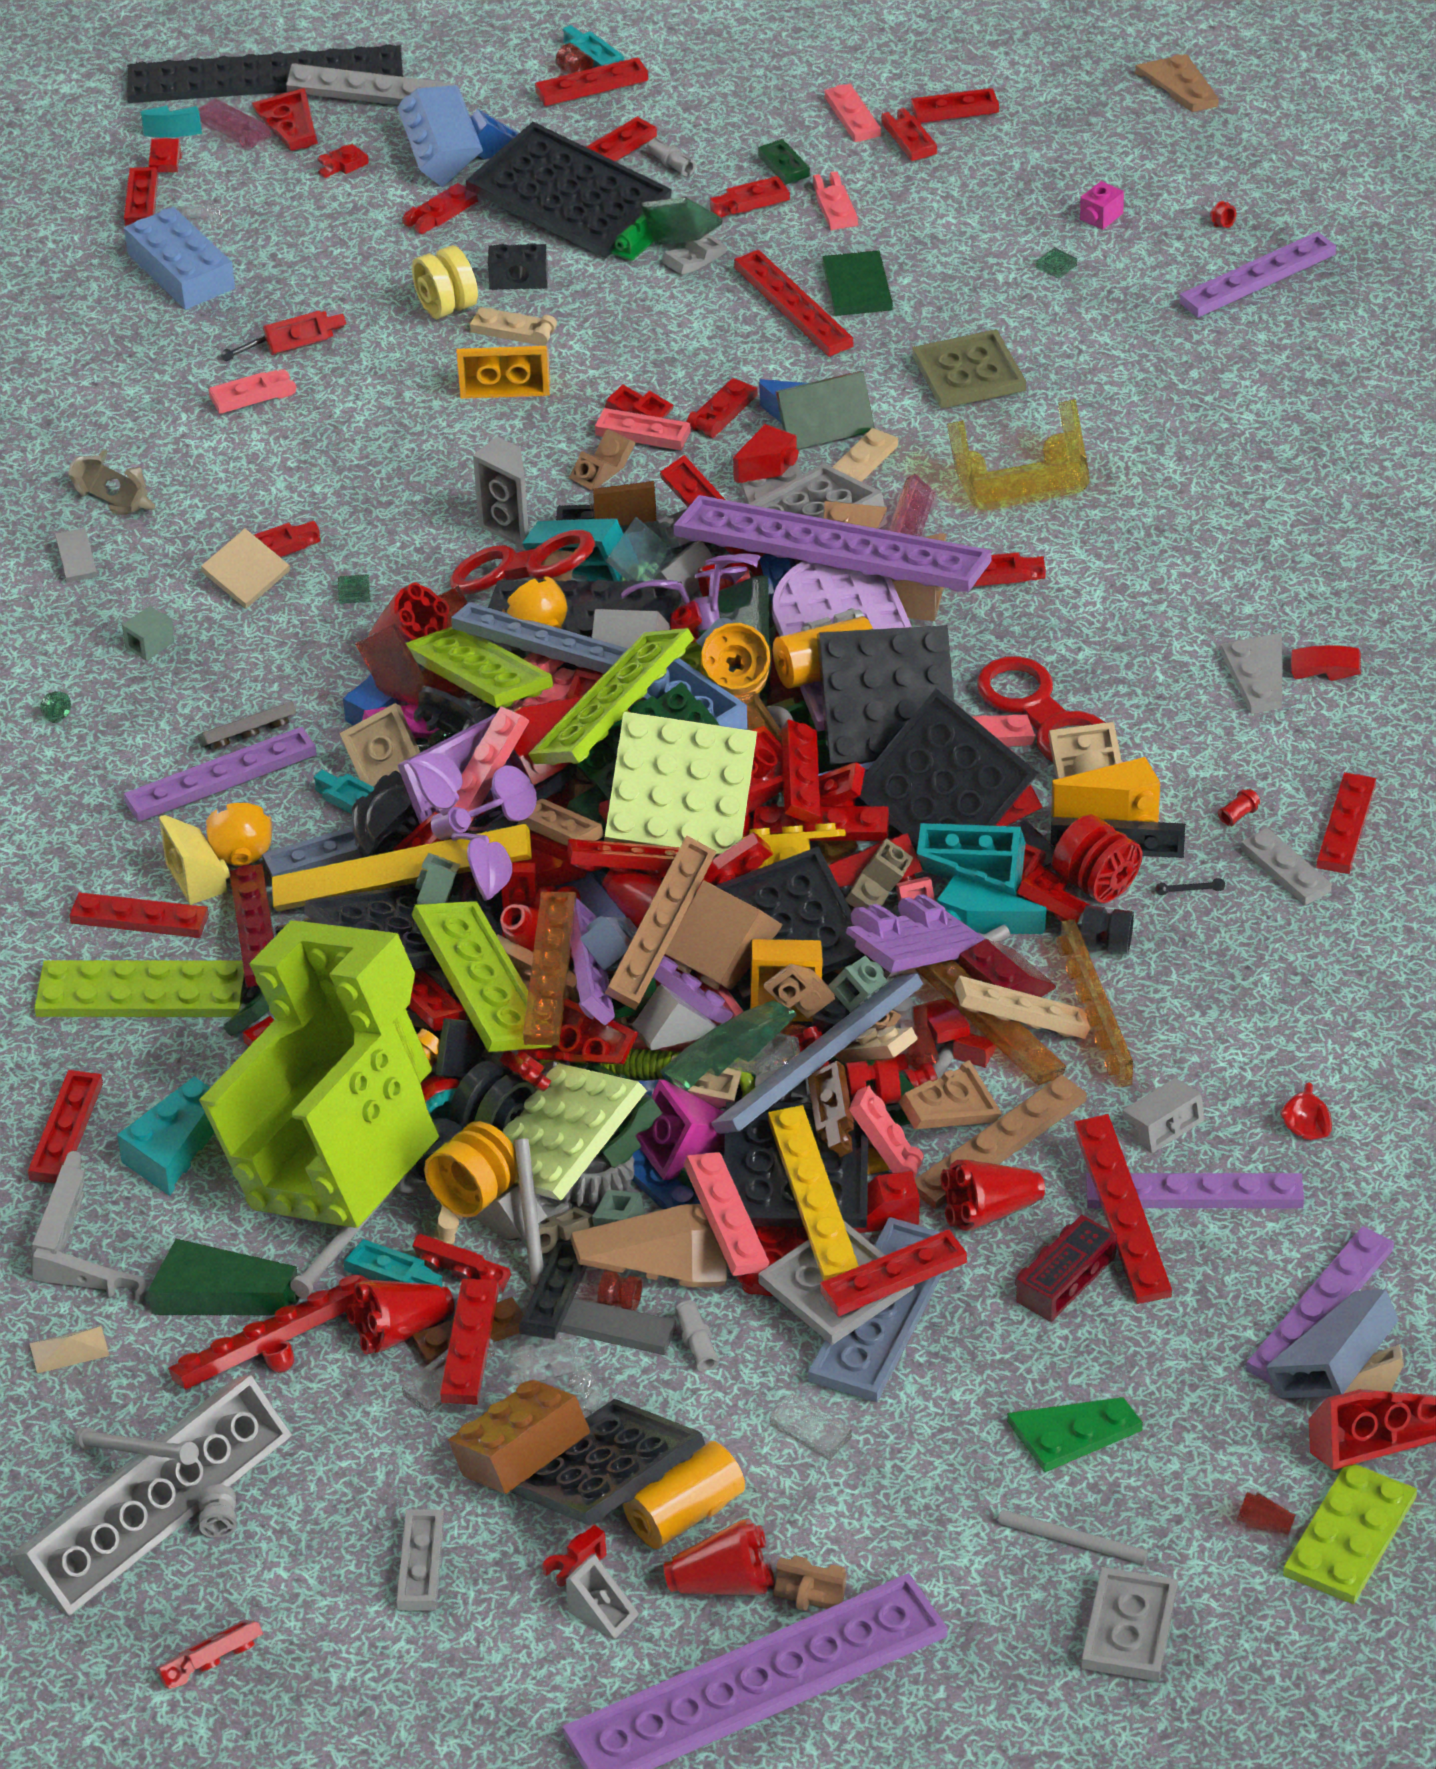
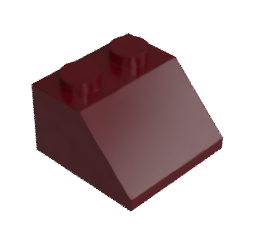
[959,939,1056,997]

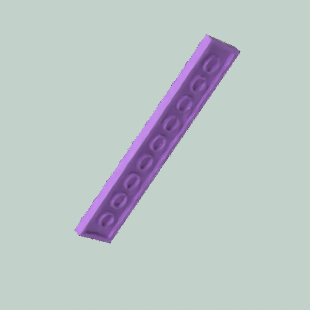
[674,495,991,592]
[563,1573,947,1769]

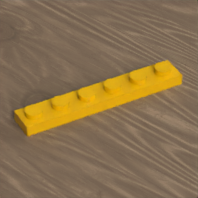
[768,1105,859,1281]

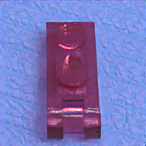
[199,98,271,150]

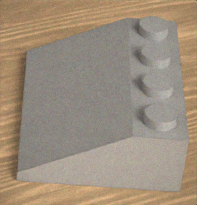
[749,464,887,565]

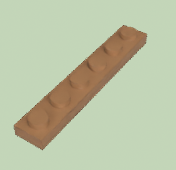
[604,835,717,1010]
[915,1074,1087,1210]

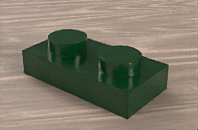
[758,139,810,185]

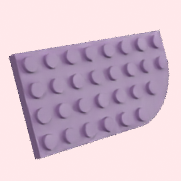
[772,561,912,731]

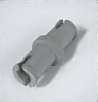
[647,138,696,176]
[674,1300,720,1372]

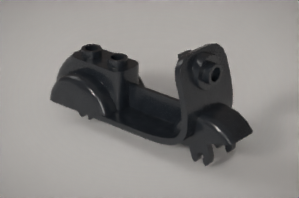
[351,687,507,858]

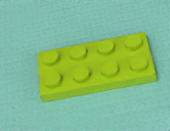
[1283,1464,1417,1605]

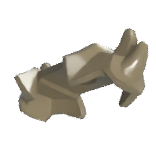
[68,449,156,515]

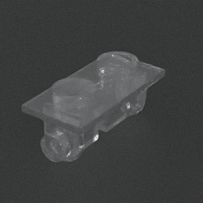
[506,1336,586,1385]

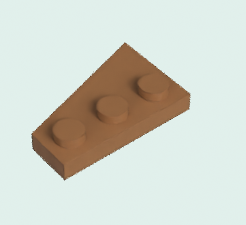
[1135,54,1219,112]

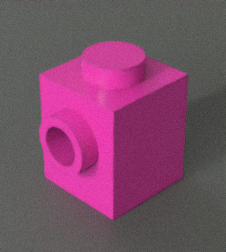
[1080,181,1124,230]

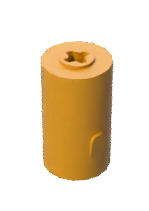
[773,616,873,688]
[623,1441,745,1549]

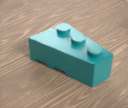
[522,519,636,581]
[917,823,1026,898]
[117,1076,214,1196]

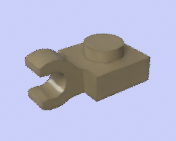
[539,1207,594,1254]

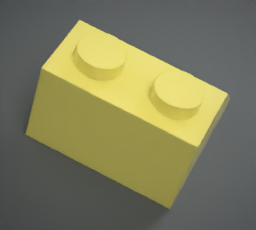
[159,815,230,905]

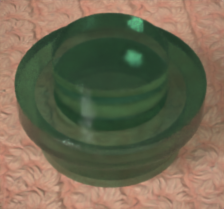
[40,691,71,723]

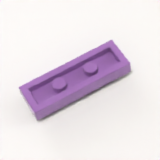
[653,956,734,1025]

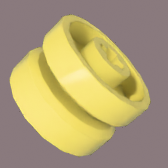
[412,245,478,319]

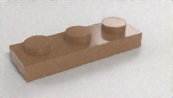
[518,798,604,846]

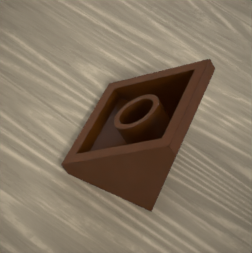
[588,481,657,526]

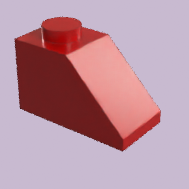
[733,424,799,483]
[853,1171,919,1234]

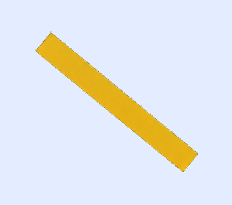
[272,824,531,912]

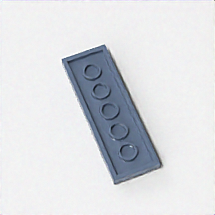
[808,1217,957,1402]

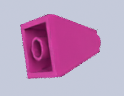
[635,1080,725,1180]

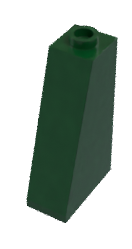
[147,1239,300,1316]

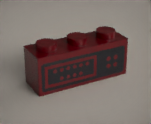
[1015,1214,1117,1322]

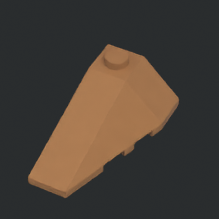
[570,1204,727,1287]

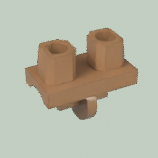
[774,1555,847,1611]

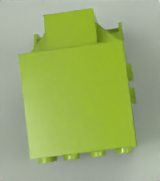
[199,920,439,1228]

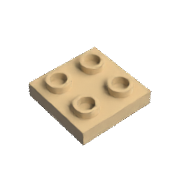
[1048,722,1122,779]

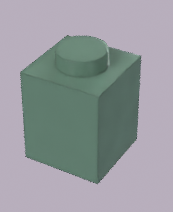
[122,606,174,661]

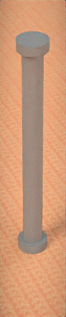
[291,1187,396,1298]
[75,1427,198,1465]

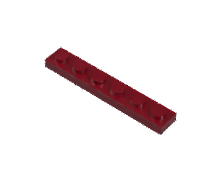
[230,864,274,987]

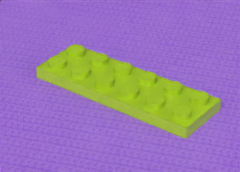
[403,627,554,708]
[529,628,694,765]
[412,901,555,1052]
[34,960,245,1017]

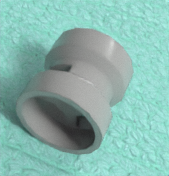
[198,1484,237,1538]

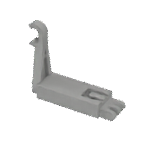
[31,1151,146,1304]

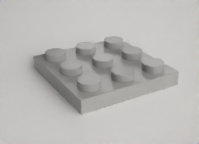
[759,1221,914,1345]

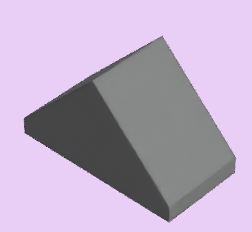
[566,1554,639,1640]

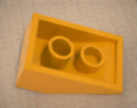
[1051,757,1160,822]

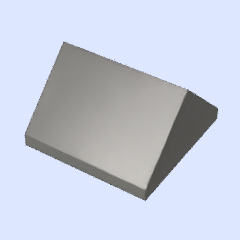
[592,609,670,649]
[633,984,719,1050]

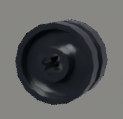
[449,1061,536,1132]

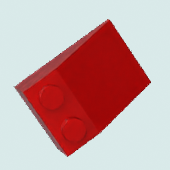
[747,725,784,814]

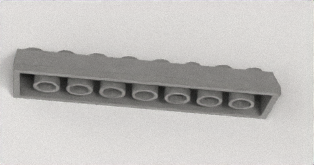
[9,1375,292,1616]

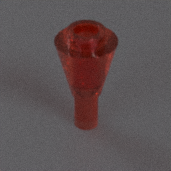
[905,1005,940,1070]

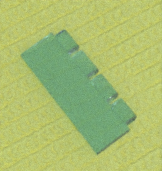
[606,517,671,581]

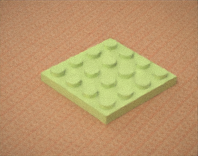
[604,712,757,858]
[503,1063,647,1200]

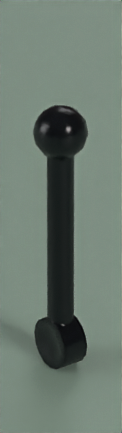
[221,335,266,361]
[1155,878,1225,895]

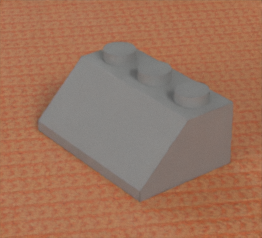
[473,436,529,548]

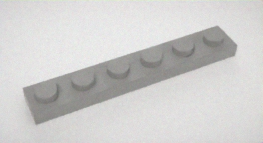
[286,64,455,105]

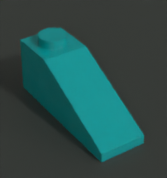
[937,875,1046,934]

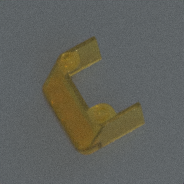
[947,399,1090,510]

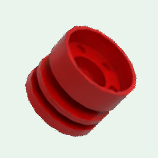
[1053,814,1142,904]

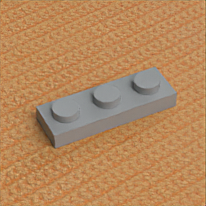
[1241,828,1332,906]
[397,1509,445,1611]

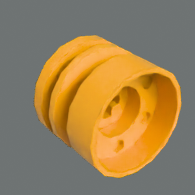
[701,623,770,703]
[424,1121,519,1218]

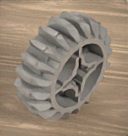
[563,1155,634,1208]

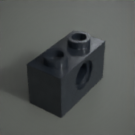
[487,243,548,290]

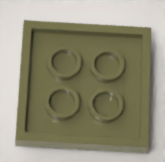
[912,329,1026,409]

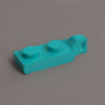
[562,25,624,68]
[313,769,374,814]
[343,1239,442,1287]

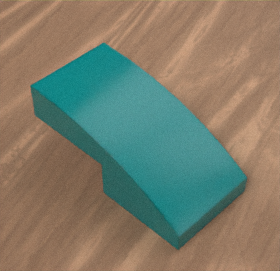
[140,105,202,138]

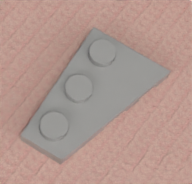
[1220,633,1282,714]

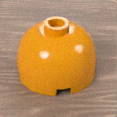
[502,577,568,629]
[206,803,272,866]

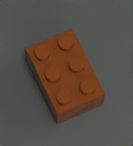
[448,1379,591,1494]

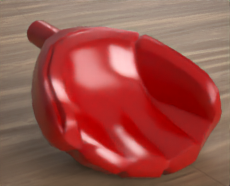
[1280,1082,1332,1140]

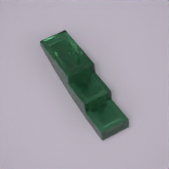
[660,1000,797,1091]

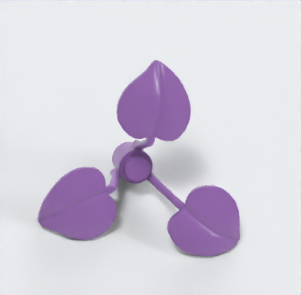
[621,554,760,631]
[407,753,537,901]

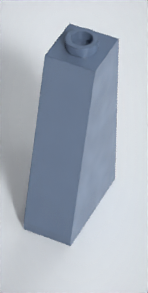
[1266,1289,1399,1398]

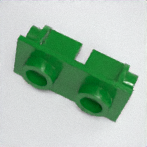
[611,211,665,261]

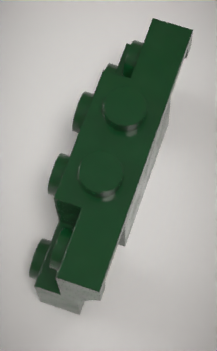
[576,682,719,801]
[579,1062,662,1168]

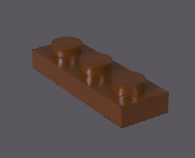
[413,1296,524,1368]

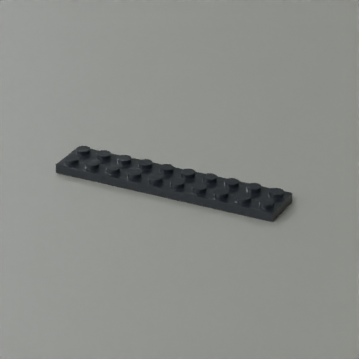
[127,44,403,104]

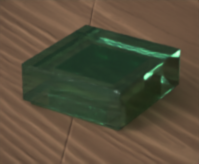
[1036,247,1077,279]
[338,574,371,604]

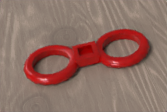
[449,530,595,595]
[977,656,1106,763]

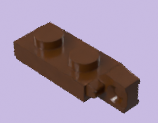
[807,1061,854,1157]

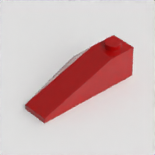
[1308,1389,1436,1470]

